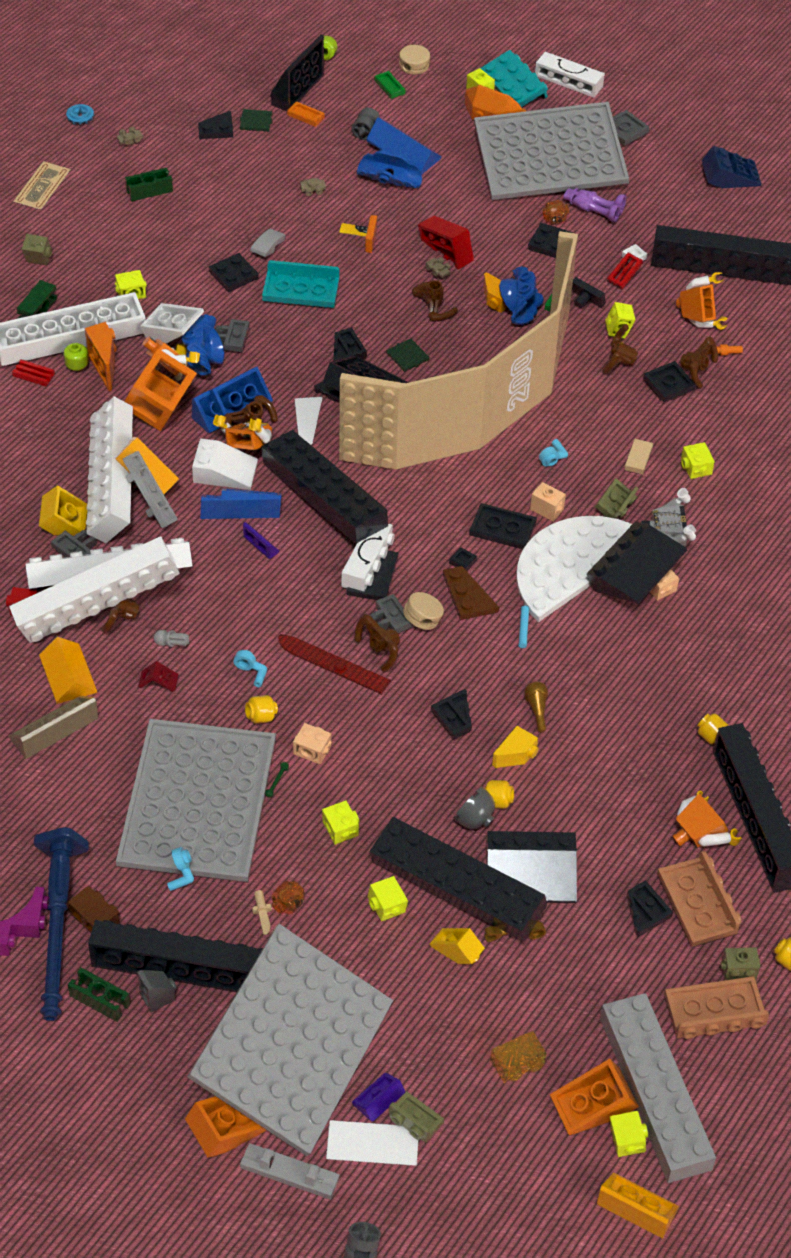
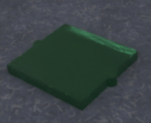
[240,109,273,132]
[386,338,430,372]

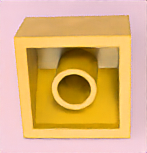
[39,485,87,536]

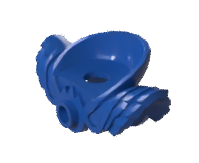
[357,150,422,188]
[499,266,544,325]
[182,314,224,376]

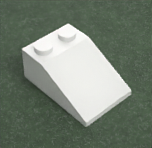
[140,303,204,343]
[192,439,258,490]

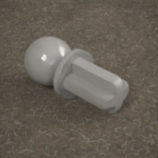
[154,630,189,647]

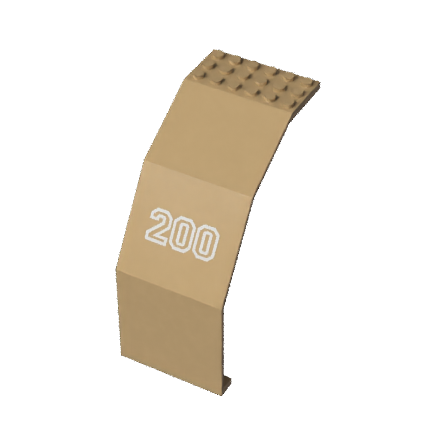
[339,231,578,469]

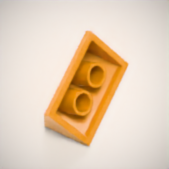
[115,437,179,494]
[39,637,97,704]
[597,1172,679,1239]

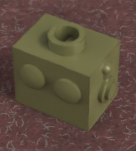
[22,234,52,266]
[721,947,760,981]

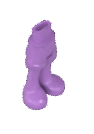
[563,188,626,222]

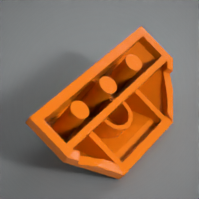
[465,85,526,120]

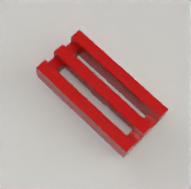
[607,252,643,290]
[12,359,55,387]

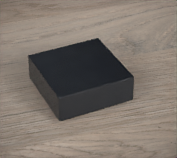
[449,547,477,571]

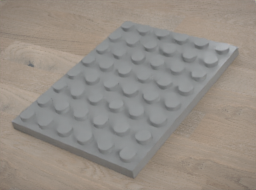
[474,102,629,200]
[116,719,276,882]
[187,924,393,1156]

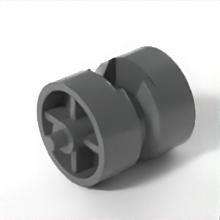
[352,107,380,140]
[343,1222,381,1258]

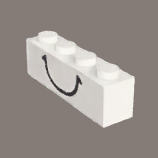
[535,52,605,97]
[342,524,395,591]

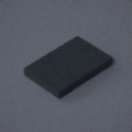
[469,503,537,549]
[347,551,399,600]

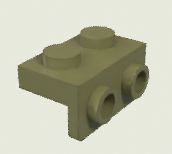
[594,478,639,519]
[389,1091,444,1143]

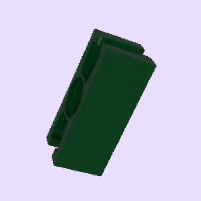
[125,167,173,202]
[17,280,58,319]
[68,968,131,1022]

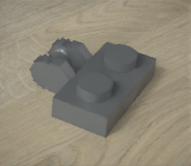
[215,319,250,352]
[51,530,97,557]
[370,594,413,633]

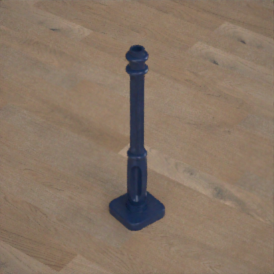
[34,827,89,1021]

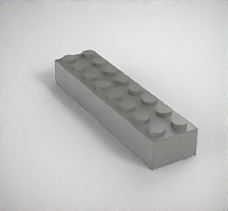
[600,993,716,1183]

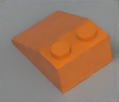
[84,321,117,391]
[550,1059,639,1135]
[185,1096,267,1158]

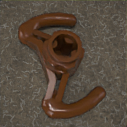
[412,280,458,321]
[602,324,638,374]
[681,336,718,389]
[224,395,278,426]
[101,598,139,633]
[354,614,400,672]

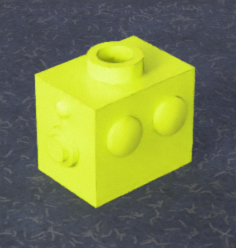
[466,68,495,90]
[115,270,147,299]
[605,302,635,338]
[681,442,715,479]
[322,801,359,845]
[367,876,408,921]
[610,1111,648,1157]

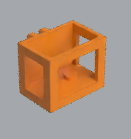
[124,349,197,431]

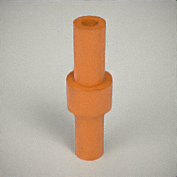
[707,344,743,356]

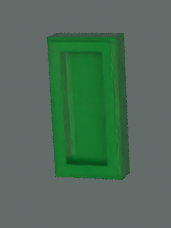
[374,71,406,99]

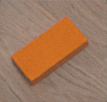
[287,102,325,127]
[365,215,377,253]

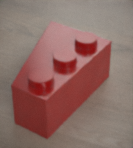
[418,215,474,270]

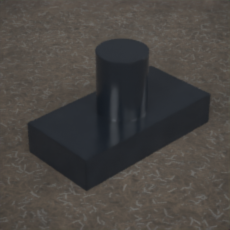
[572,277,606,308]

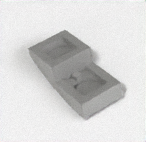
[250,228,285,257]

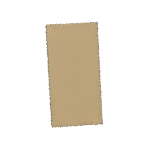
[625,439,653,474]

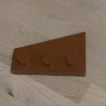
[443,566,499,620]

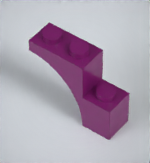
[0,887,49,956]

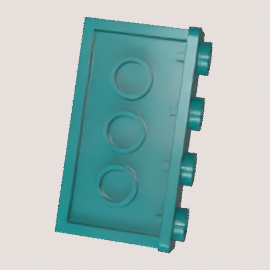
[480,50,548,107]
[262,260,340,308]

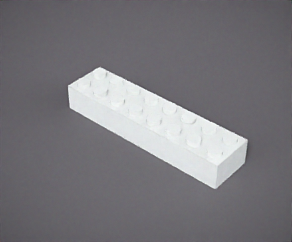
[0,292,146,366]
[86,396,133,543]
[9,536,180,643]
[26,538,192,589]

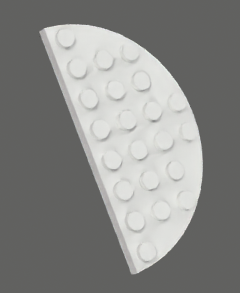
[516,516,632,622]

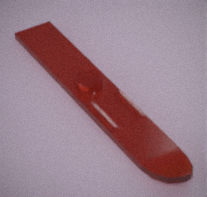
[278,634,391,695]

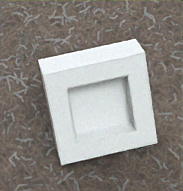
[621,244,647,266]

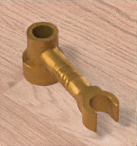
[484,920,546,942]

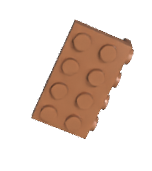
[657,851,741,947]
[664,976,769,1039]

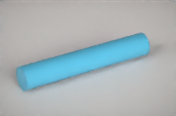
[519,606,529,648]

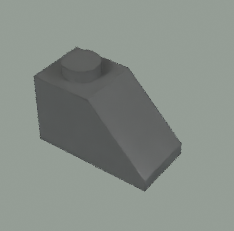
[137,970,177,1013]

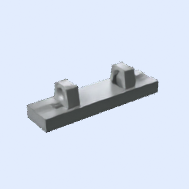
[122,451,178,528]
[240,1143,340,1200]

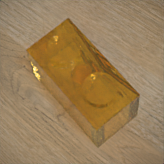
[490,1031,547,1083]

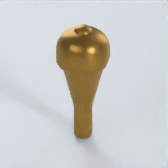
[524,681,548,732]

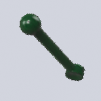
[265,762,289,797]

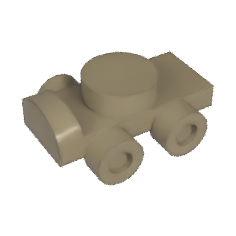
[117,127,143,145]
[300,178,326,196]
[425,257,451,278]

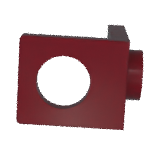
[138,661,179,692]

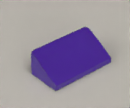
[243,522,280,559]
[352,1072,405,1122]

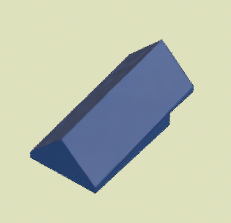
[367,117,442,174]
[192,366,273,433]
[200,488,281,519]

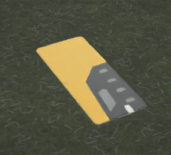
[339,223,368,237]

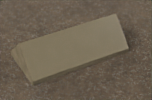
[8,696,98,759]

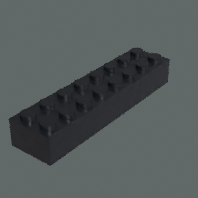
[651,225,791,285]
[261,430,388,545]
[713,723,791,893]
[369,817,547,942]
[88,920,263,993]

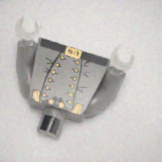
[641,488,696,546]

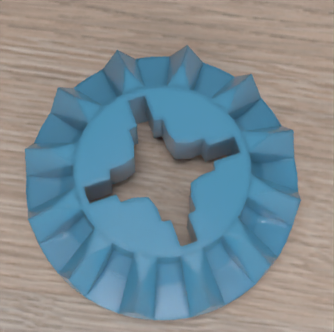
[66,104,94,125]

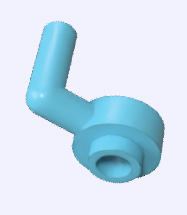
[539,439,568,466]
[233,650,267,687]
[167,847,194,891]

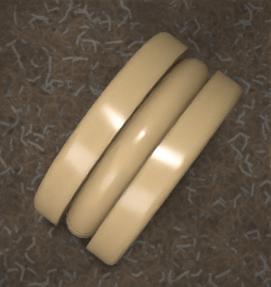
[399,45,430,74]
[403,592,444,630]

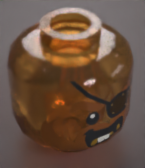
[542,199,569,225]
[271,881,305,914]

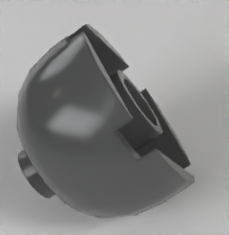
[453,786,495,830]

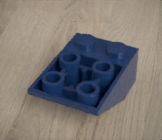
[702,145,762,188]

